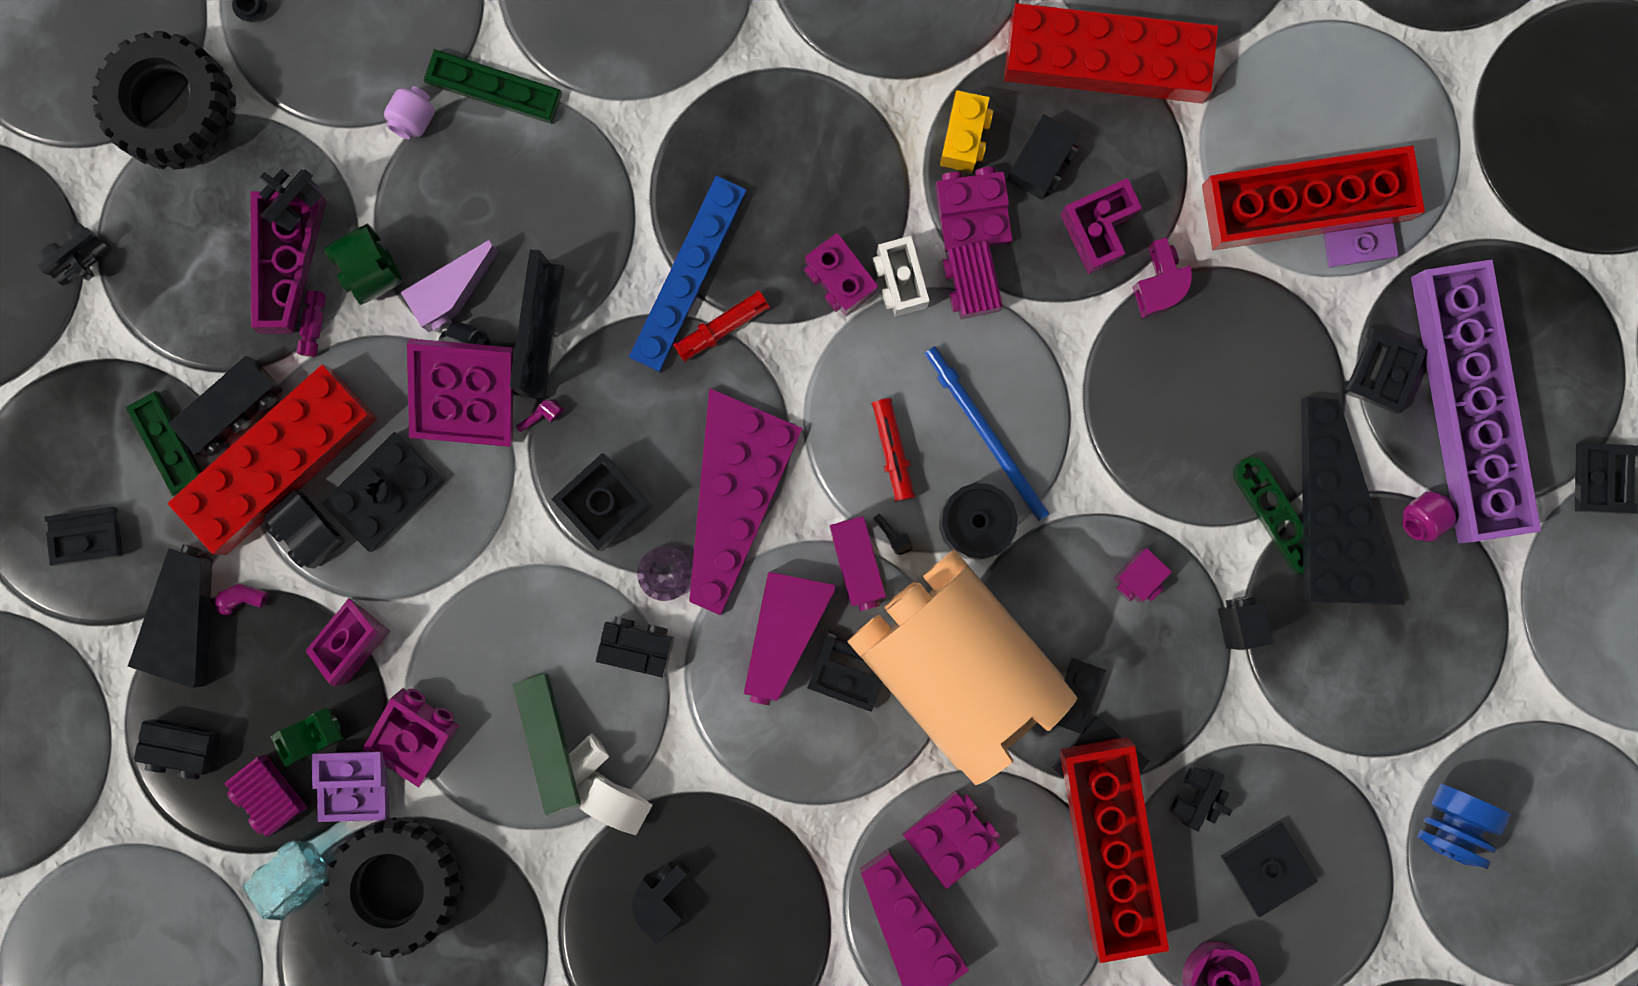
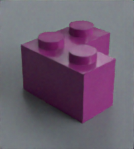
[1060,178,1142,275]

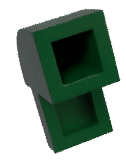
[270,707,344,767]

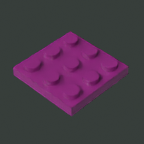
[407,338,514,447]

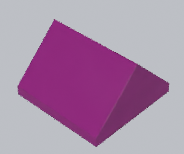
[306,598,390,686]

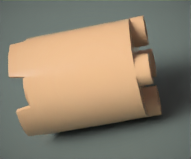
[847,549,1077,785]

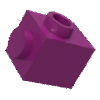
[1113,548,1172,602]

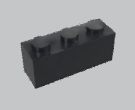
[168,356,282,457]

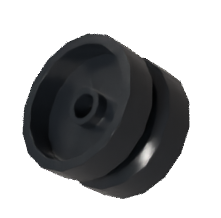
[939,483,1018,560]

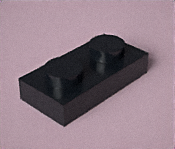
[1056,658,1106,734]

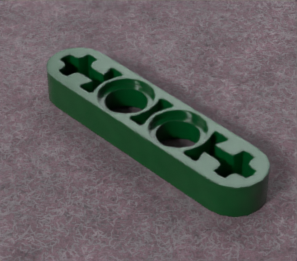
[1233,457,1303,574]

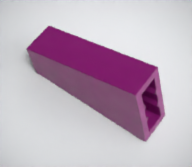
[744,572,836,705]

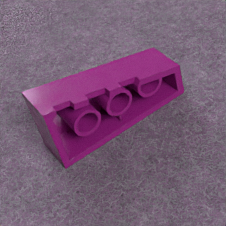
[250,191,327,334]

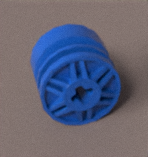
[1417,783,1511,869]

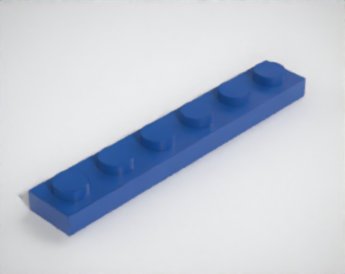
[629,176,747,373]

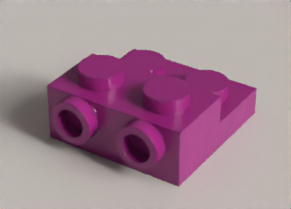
[935,167,1012,253]
[362,688,460,788]
[902,791,1001,889]

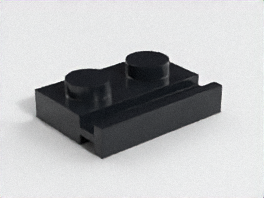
[44,507,123,566]

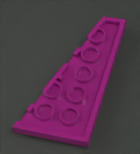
[689,388,802,615]

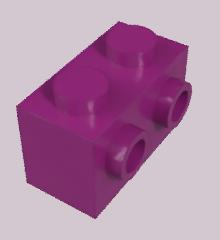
[803,233,878,316]

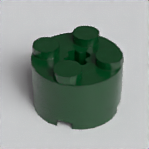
[324,223,402,305]

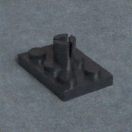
[321,432,444,552]

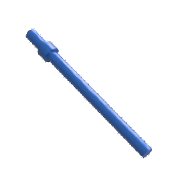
[924,346,1050,521]

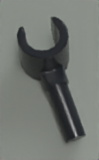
[873,513,912,555]

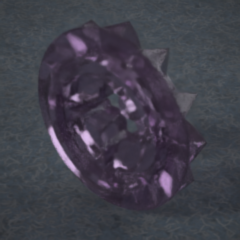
[637,546,692,601]

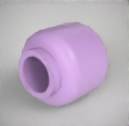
[384,86,435,140]

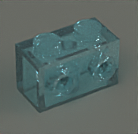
[243,840,329,920]

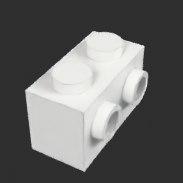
[873,236,930,317]

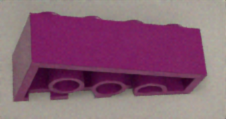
[860,849,969,986]

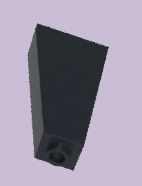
[127,544,213,688]

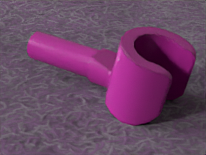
[516,400,563,432]

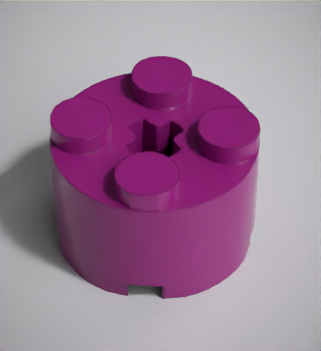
[1182,941,1261,986]

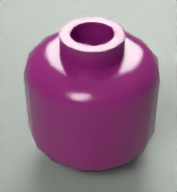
[1402,491,1456,542]

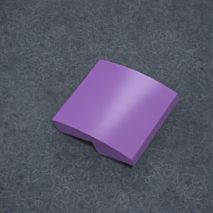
[312,751,390,822]

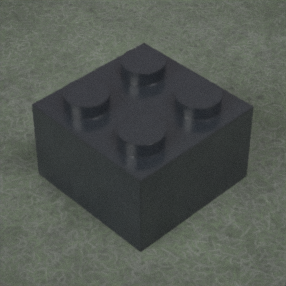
[551,453,653,551]

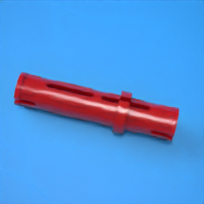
[673,290,770,363]
[871,398,916,502]

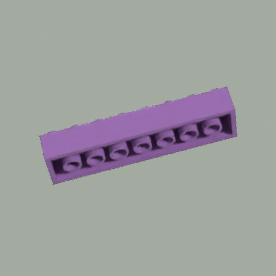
[1411,260,1541,543]

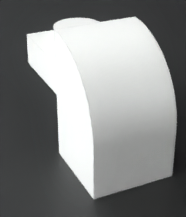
[577,770,652,835]

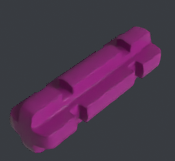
[297,290,326,357]

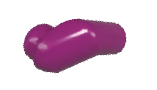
[214,583,268,615]

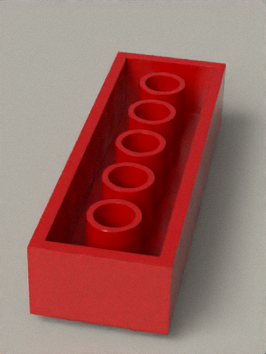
[1004,3,1218,104]
[1202,145,1425,251]
[167,364,378,555]
[1059,737,1169,963]

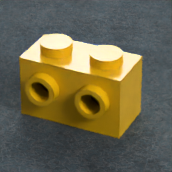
[940,90,993,173]

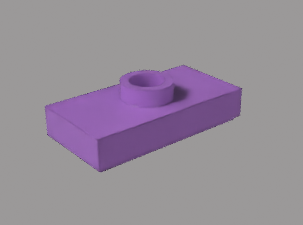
[1323,223,1399,268]

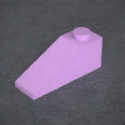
[401,240,498,332]

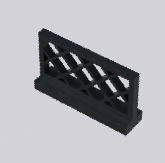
[510,249,564,400]

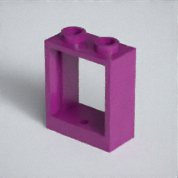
[829,516,886,611]

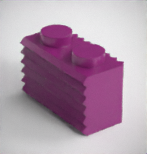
[942,241,1003,319]
[225,754,308,837]

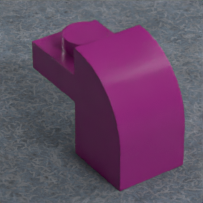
[1132,237,1192,319]

